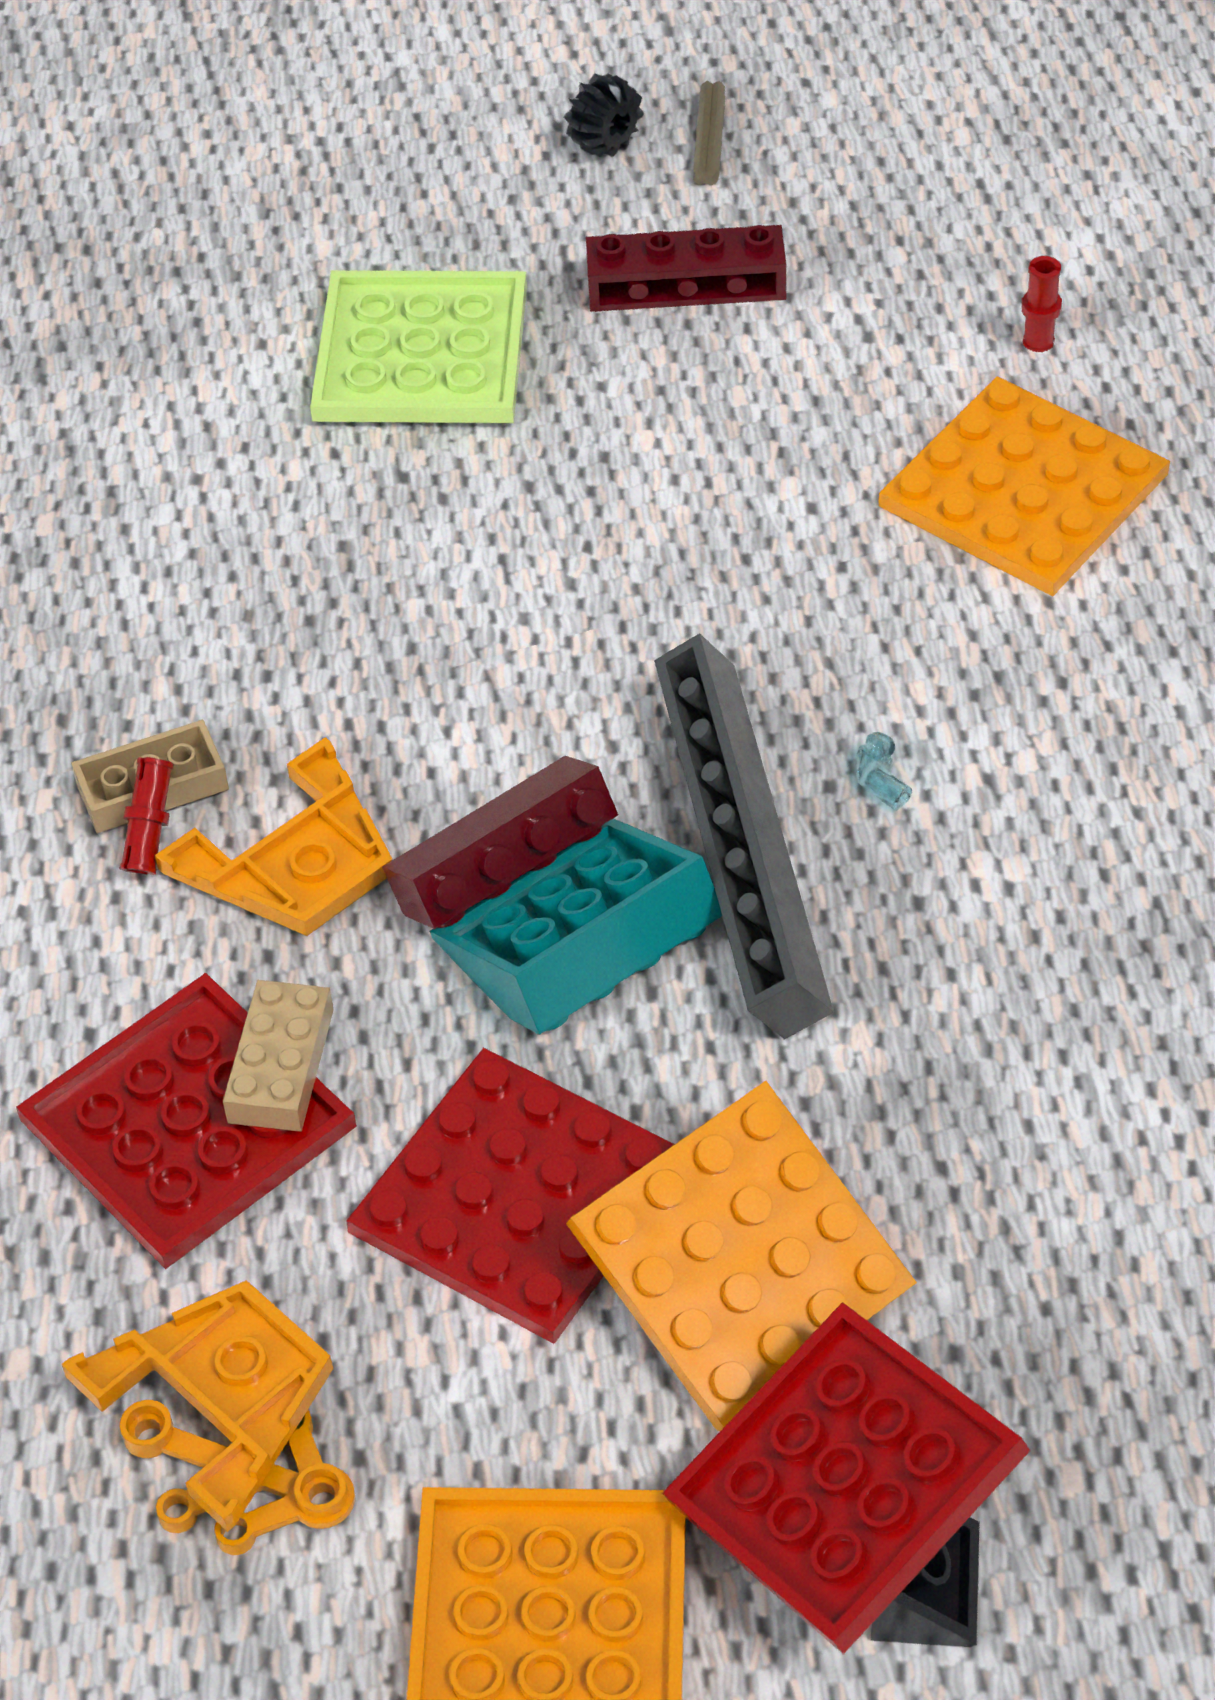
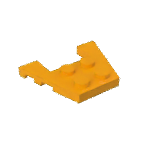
[155,737,393,936]
[61,1280,333,1532]

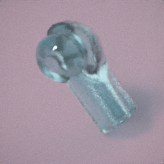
[856,732,912,811]

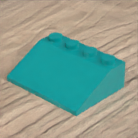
[429,818,722,1035]

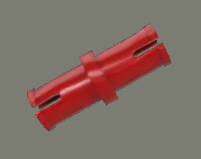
[1021,256,1062,352]
[119,757,174,875]

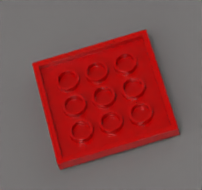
[16,973,357,1270]
[346,1047,675,1344]
[662,1302,1030,1655]

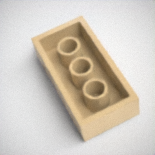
[71,719,229,833]
[223,980,334,1132]

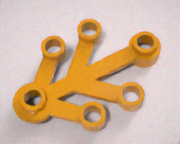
[120,1400,355,1555]

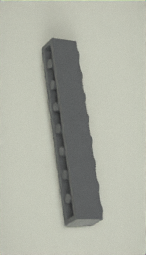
[654,633,834,1039]

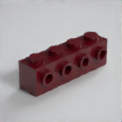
[586,225,786,312]
[382,755,618,929]

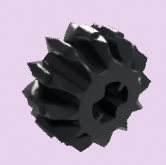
[563,73,644,157]

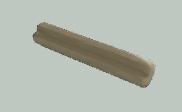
[693,81,725,186]

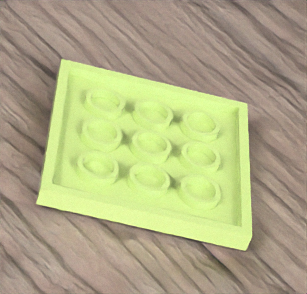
[310,270,527,423]

